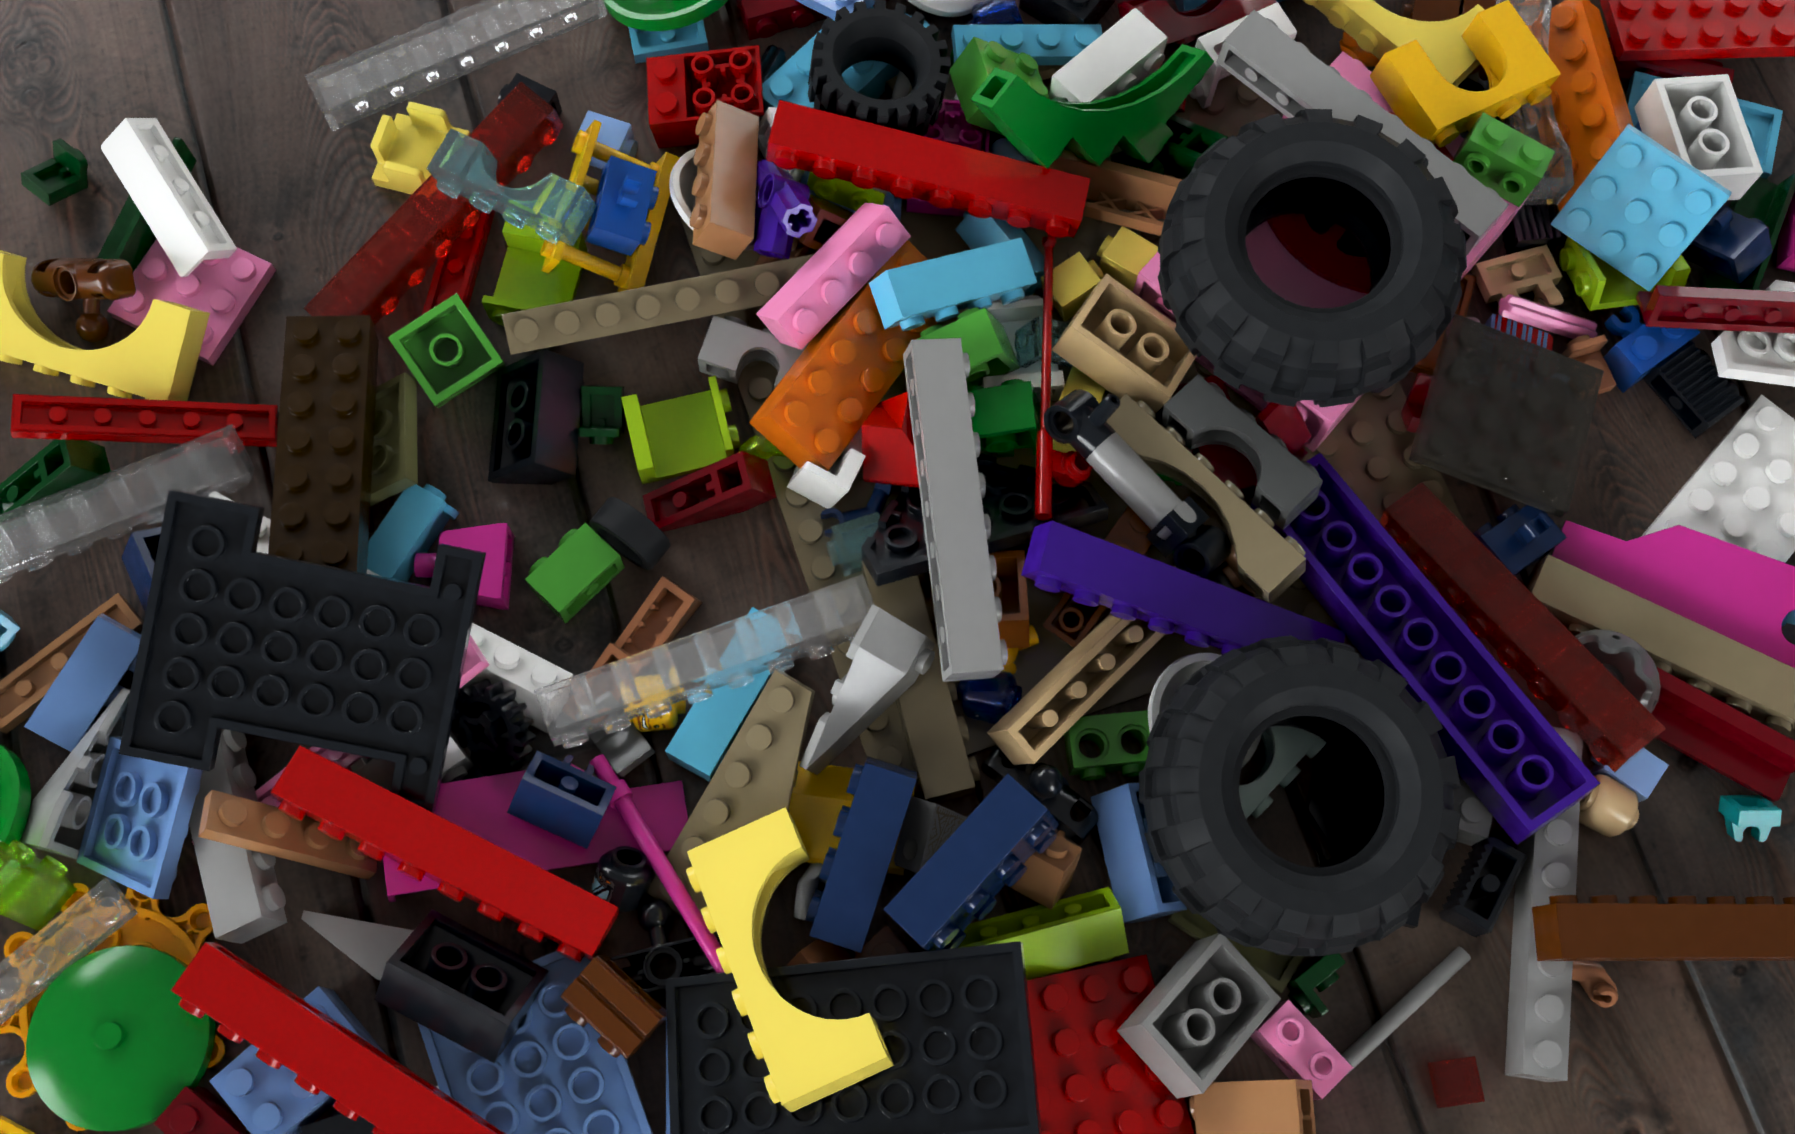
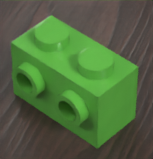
[1452,112,1555,207]

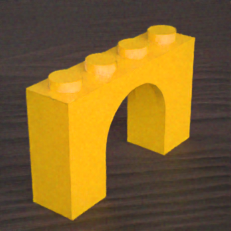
[1370,0,1561,148]

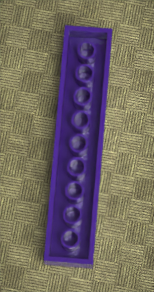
[1250,453,1600,845]

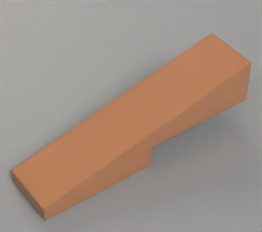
[562,576,702,726]

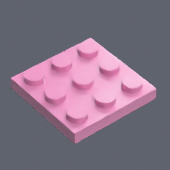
[107,239,276,366]

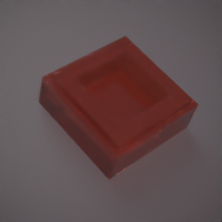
[1428,1056,1485,1108]

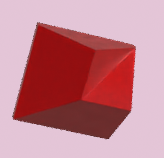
[861,392,919,488]

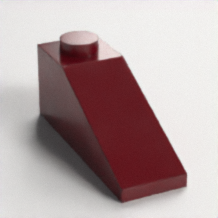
[642,451,777,532]

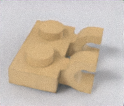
[1471,244,1564,323]

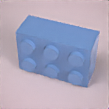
[209,986,386,1134]

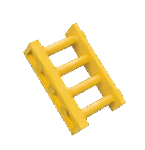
[540,120,680,292]

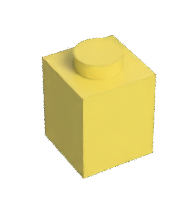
[1097,226,1158,292]
[1040,251,1104,322]

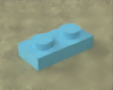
[628,19,709,64]

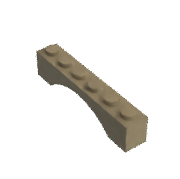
[1106,394,1306,603]

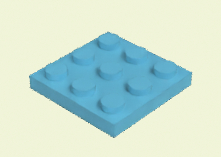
[1551,123,1732,292]

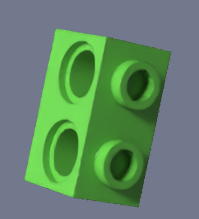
[1064,710,1150,781]

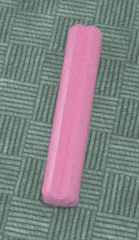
[1498,294,1598,339]

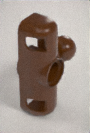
[31,257,136,343]

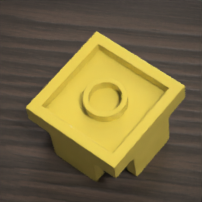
[371,102,472,204]

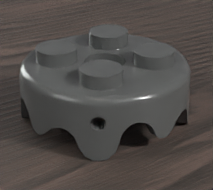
[1543,629,1661,737]

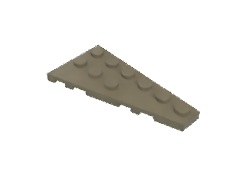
[648,669,815,939]

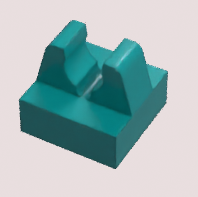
[1718,795,1782,842]

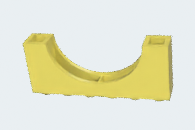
[1303,0,1485,87]
[0,250,210,401]
[686,807,894,1113]

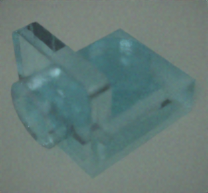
[1014,316,1072,368]

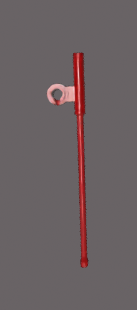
[1035,234,1092,521]

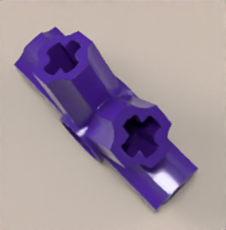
[752,158,818,260]

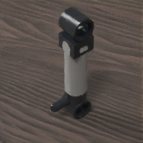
[1044,389,1231,578]

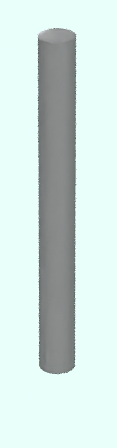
[1342,946,1471,1075]

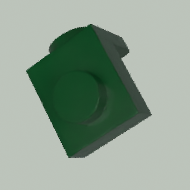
[21,138,88,206]
[579,385,624,444]

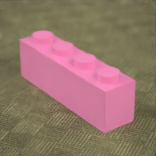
[756,202,911,350]

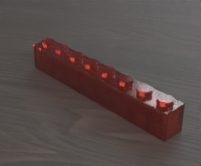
[303,81,564,326]
[1380,482,1666,772]

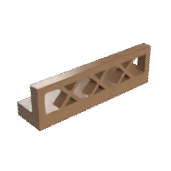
[1049,149,1182,236]

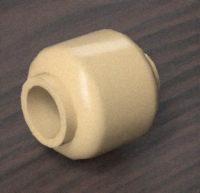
[1579,774,1639,837]

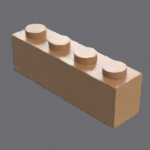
[690,100,759,260]

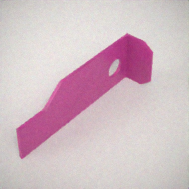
[1551,520,1795,668]
[383,763,688,903]

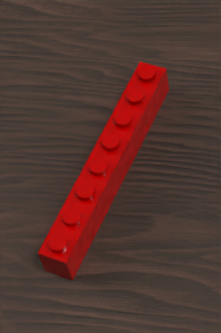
[766,100,1091,238]
[271,745,619,963]
[171,942,506,1134]

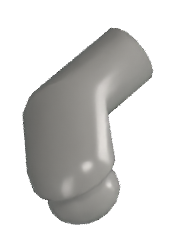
[793,863,827,920]

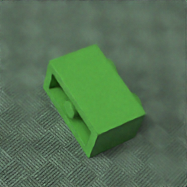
[525,522,625,624]

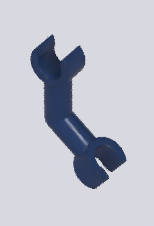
[820,483,895,538]

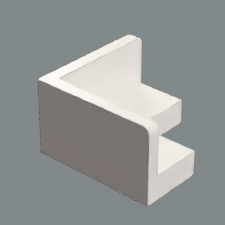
[787,428,866,509]

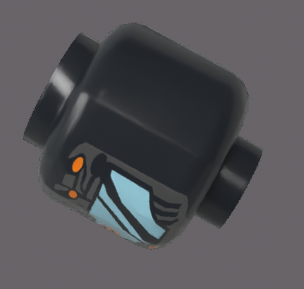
[591,846,653,913]

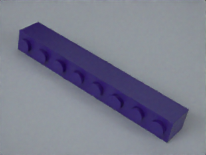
[1021,520,1346,655]

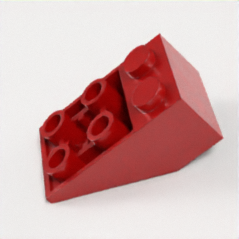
[646,45,764,148]

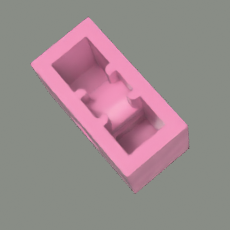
[1250,999,1353,1100]

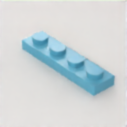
[951,24,1102,65]

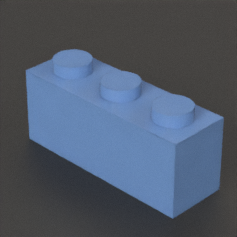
[24,613,141,752]
[1091,783,1187,924]

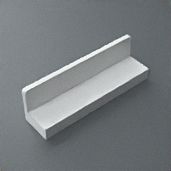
[101,118,237,277]

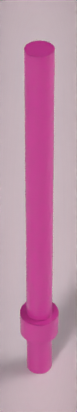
[589,754,725,973]

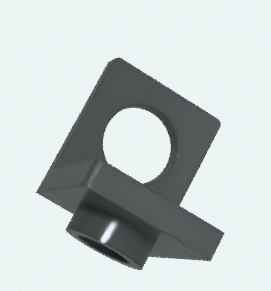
[575,692,655,778]

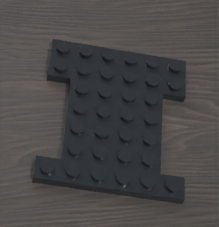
[119,489,486,813]

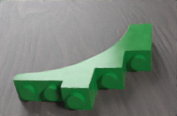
[970,44,1214,169]

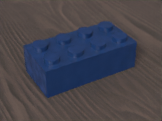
[805,756,917,953]
[883,774,1059,951]

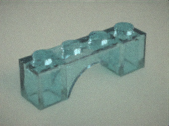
[426,128,597,246]

